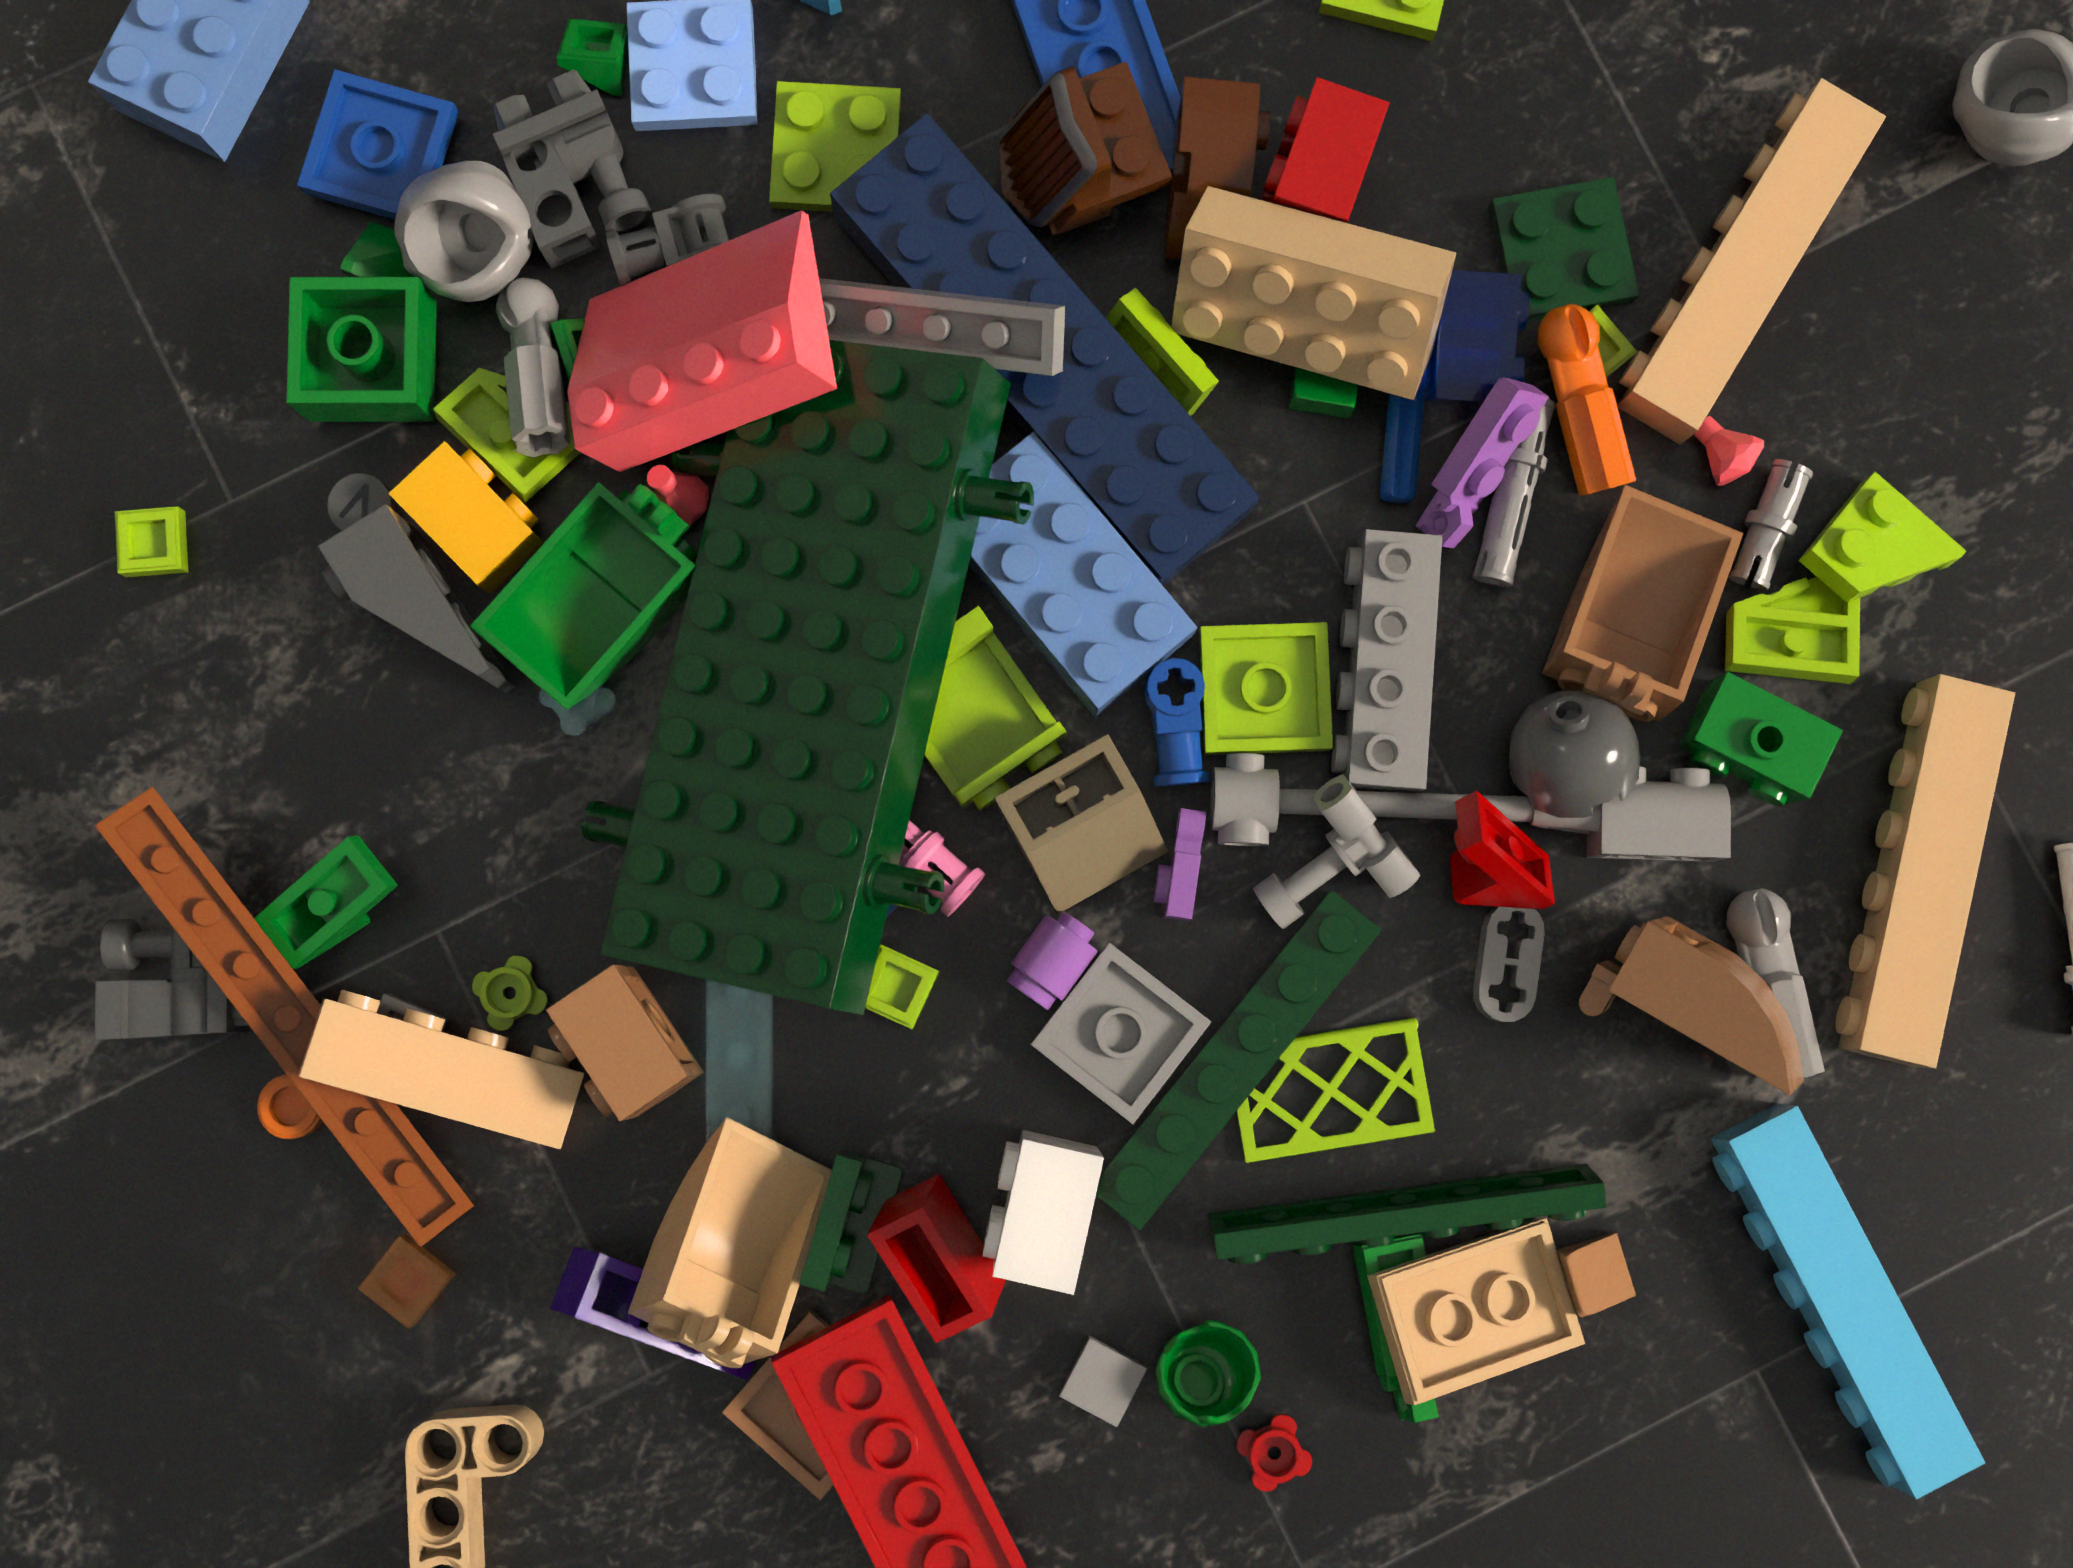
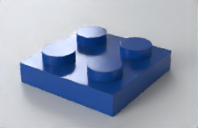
[297,69,459,220]

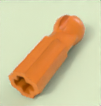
[1537,304,1636,496]

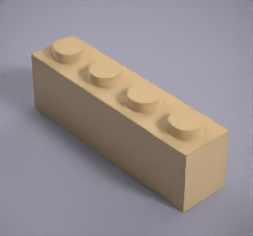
[298,990,584,1150]

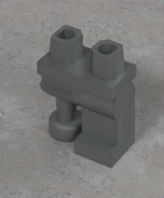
[492,70,652,269]
[95,919,249,1040]

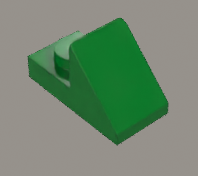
[254,835,398,969]

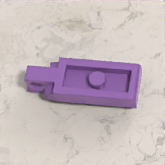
[1415,377,1549,548]

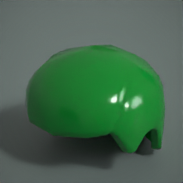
[1155,1320,1261,1427]

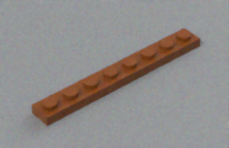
[95,786,474,1247]

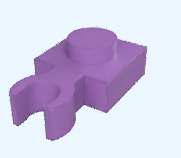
[1153,808,1206,922]

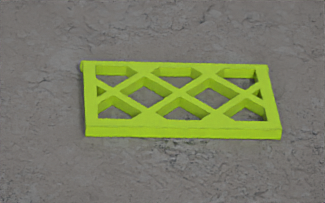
[1236,1018,1435,1163]

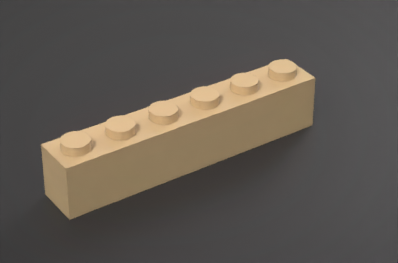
[1617,78,1886,445]
[1835,674,2016,1069]

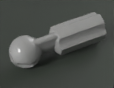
[496,277,570,457]
[1726,888,1825,1078]

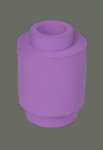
[1006,911,1098,1010]

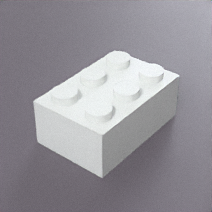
[982,1130,1104,1295]

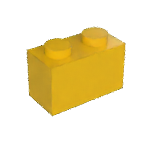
[388,441,544,595]

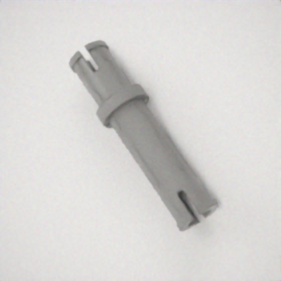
[1472,399,1556,587]

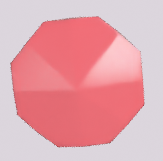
[1693,416,1764,486]
[647,465,709,526]

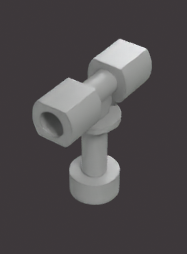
[1253,774,1421,929]

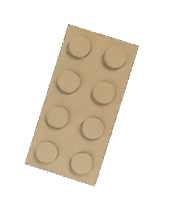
[1171,186,1457,400]

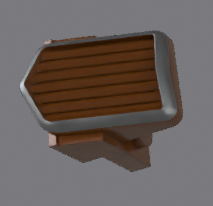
[999,61,1172,237]

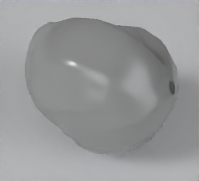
[1952,29,2073,167]
[394,160,534,302]

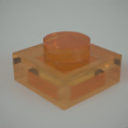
[358,1234,456,1329]

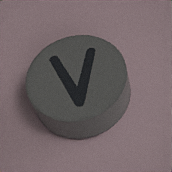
[327,473,396,531]

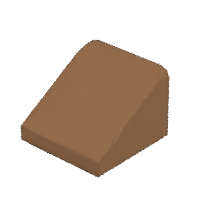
[1557,1232,1636,1317]

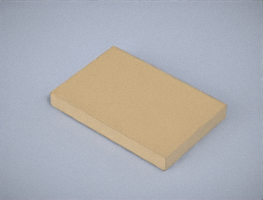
[1367,1218,1585,1405]

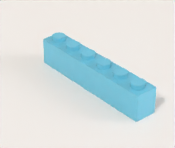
[1710,1103,1985,1500]

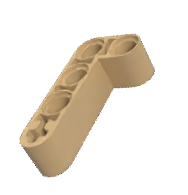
[405,1404,544,1568]

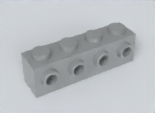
[1331,529,1443,793]

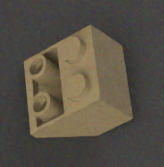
[994,734,1168,915]

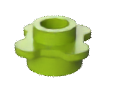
[472,956,548,1031]

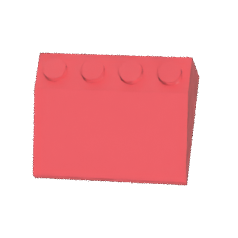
[567,210,837,472]

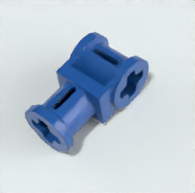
[1143,658,1211,787]

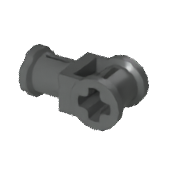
[606,194,729,286]

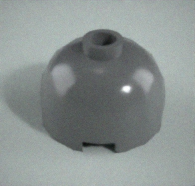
[1509,689,1640,818]

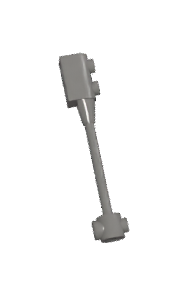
[1210,753,1731,862]

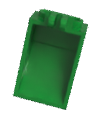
[469,482,698,710]

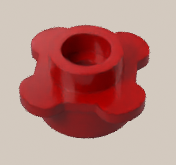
[1236,1414,1312,1492]

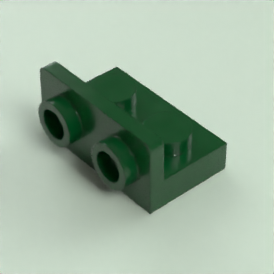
[799,1150,902,1294]

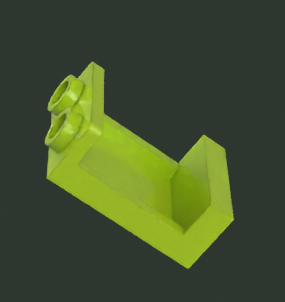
[924,606,1067,811]

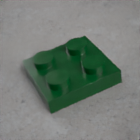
[1488,177,1640,325]

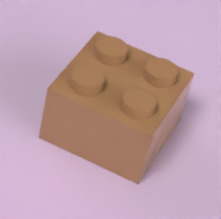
[546,964,704,1122]

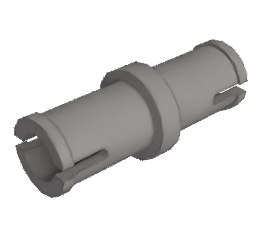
[1729,459,1813,591]

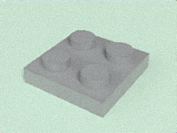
[1031,943,1211,1124]

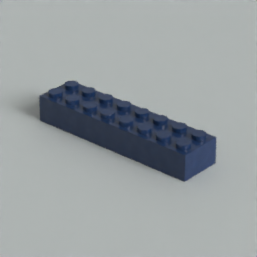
[830,113,1261,587]

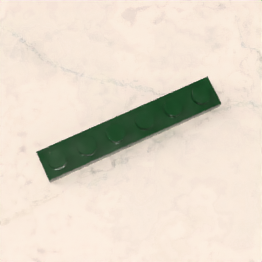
[1096,890,1382,1231]
[1207,1163,1606,1264]

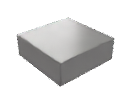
[1059,1335,1147,1427]

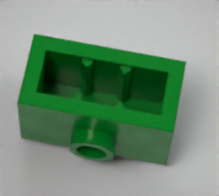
[1677,672,1843,807]

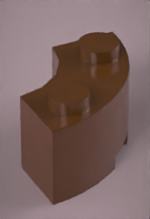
[1165,76,1270,260]

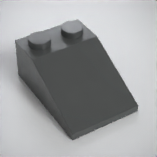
[318,504,516,693]

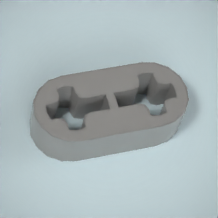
[1473,907,1545,1022]

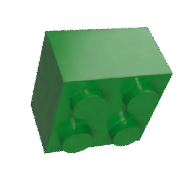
[286,277,437,422]

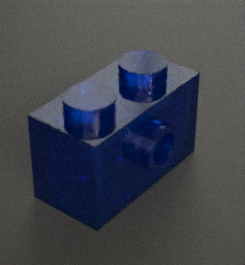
[1425,270,1530,406]

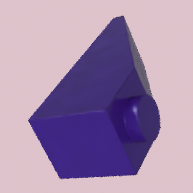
[550,1246,756,1381]

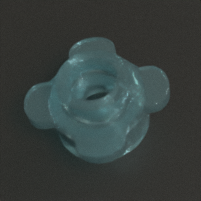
[539,686,616,736]

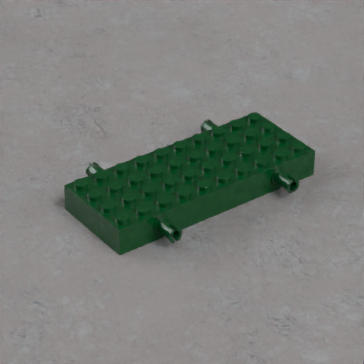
[581,340,1034,1015]

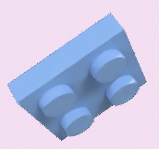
[627,0,758,131]

